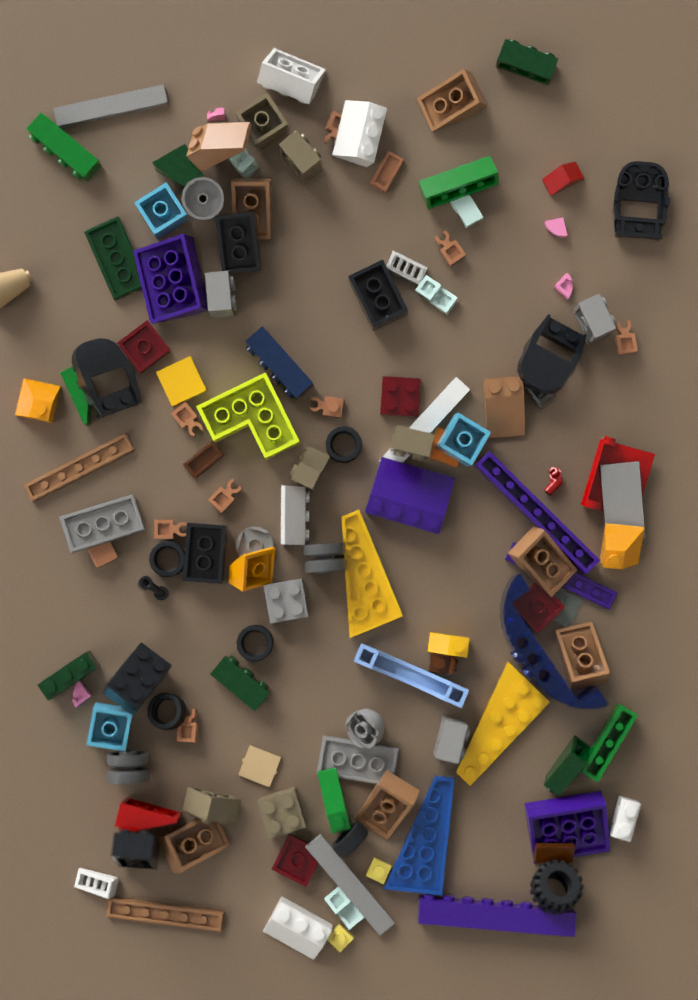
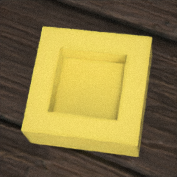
[366,857,392,884]
[327,923,354,952]

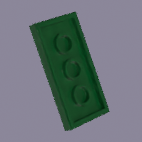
[84,216,142,301]

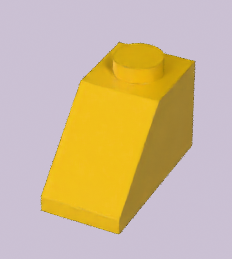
[427,632,470,657]

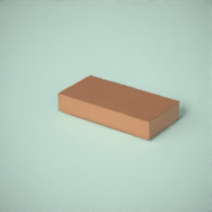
[370,150,405,193]

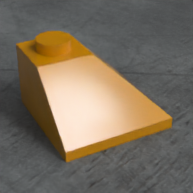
[15,378,61,424]
[600,523,644,569]
[228,547,275,592]

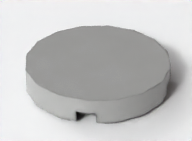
[236,526,274,557]

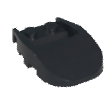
[613,161,670,241]
[517,314,587,394]
[72,338,141,419]

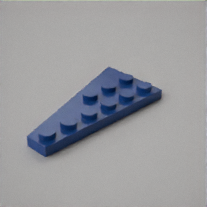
[384,775,455,896]

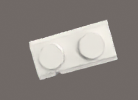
[609,796,641,842]

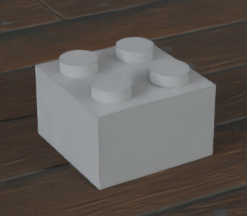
[205,271,237,318]
[572,294,616,344]
[263,578,309,624]
[433,716,470,764]

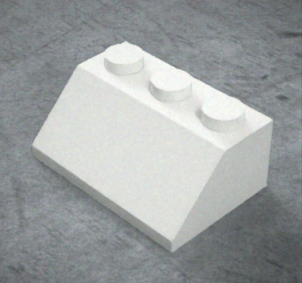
[257,48,326,104]
[332,100,387,167]
[281,485,310,545]
[263,896,332,960]

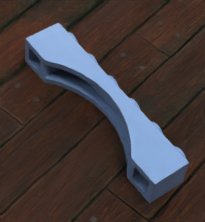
[354,643,469,708]

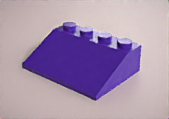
[133,234,208,324]
[365,457,455,534]
[524,791,610,864]

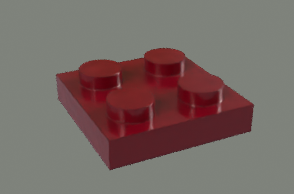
[117,320,171,374]
[380,376,421,417]
[511,583,565,634]
[272,833,318,887]

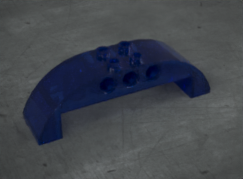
[500,573,609,709]

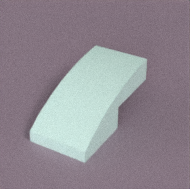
[228,148,259,178]
[450,195,483,228]
[415,275,458,315]
[324,886,365,930]

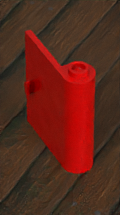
[581,436,655,511]

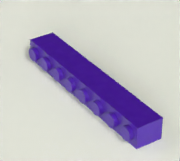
[474,451,600,574]
[417,894,577,937]

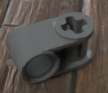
[523,382,556,409]

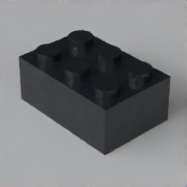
[215,211,262,274]
[348,259,408,331]
[182,523,228,584]
[102,642,172,716]
[111,830,160,870]

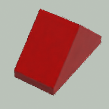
[542,162,584,196]

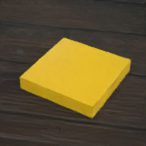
[156,356,207,407]

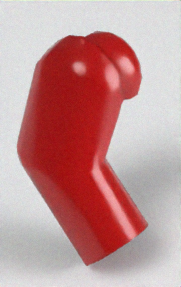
[544,467,562,496]

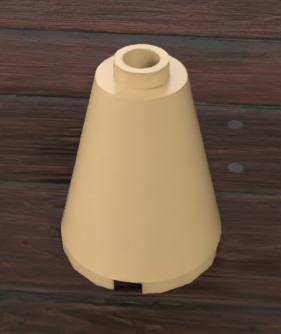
[0,268,32,309]

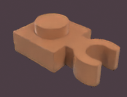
[324,111,342,148]
[435,231,466,267]
[615,320,638,355]
[310,396,344,418]
[170,402,204,437]
[208,479,242,513]
[154,520,187,539]
[177,709,199,743]

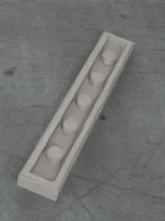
[53,84,168,128]
[306,833,395,936]

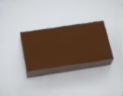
[183,440,225,479]
[533,843,575,863]

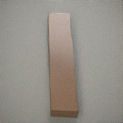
[24,433,135,502]
[106,897,224,932]

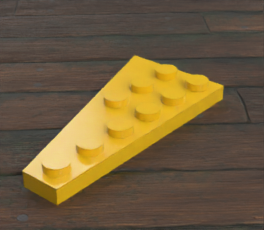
[341,510,403,638]
[456,661,550,786]

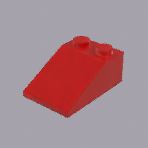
[114,797,182,831]

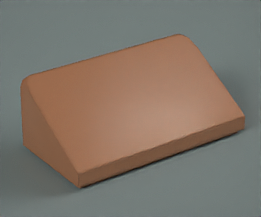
[88,542,118,568]

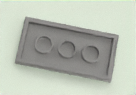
[600,461,645,538]
[59,494,145,554]
[317,735,399,784]

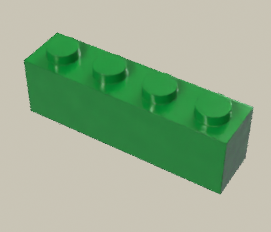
[26,112,102,182]
[419,156,499,210]
[580,703,638,782]

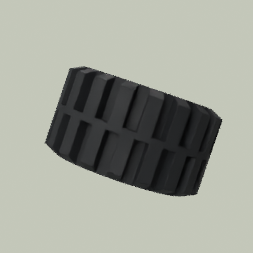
[530,860,584,915]

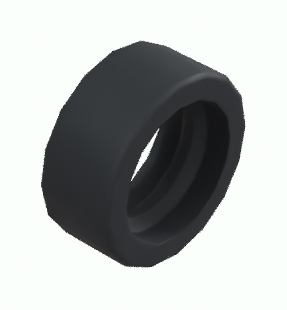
[326,426,362,463]
[149,541,185,577]
[236,625,274,662]
[147,692,186,730]
[332,821,368,858]

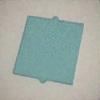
[553,589,582,627]

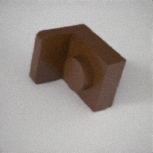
[429,652,458,675]

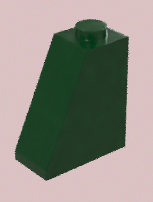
[152,144,204,189]
[544,735,590,796]

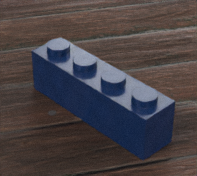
[245,326,314,400]

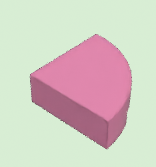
[207,107,226,121]
[544,217,568,238]
[553,273,573,300]
[72,680,92,708]

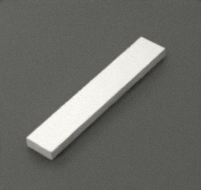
[379,377,470,463]

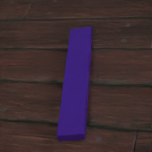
[505,542,617,610]

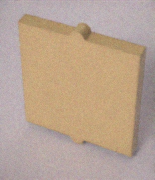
[238,745,281,787]

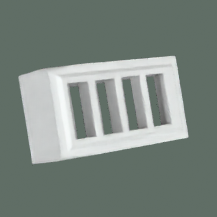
[386,251,427,285]
[74,868,119,899]

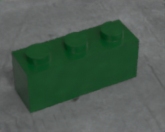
[495,39,559,86]
[37,651,101,701]
[210,655,271,711]

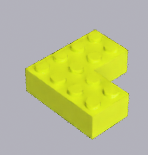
[196,372,300,460]

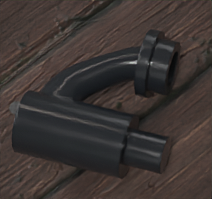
[137,576,168,600]

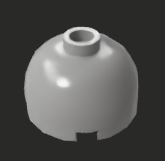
[346,709,385,749]

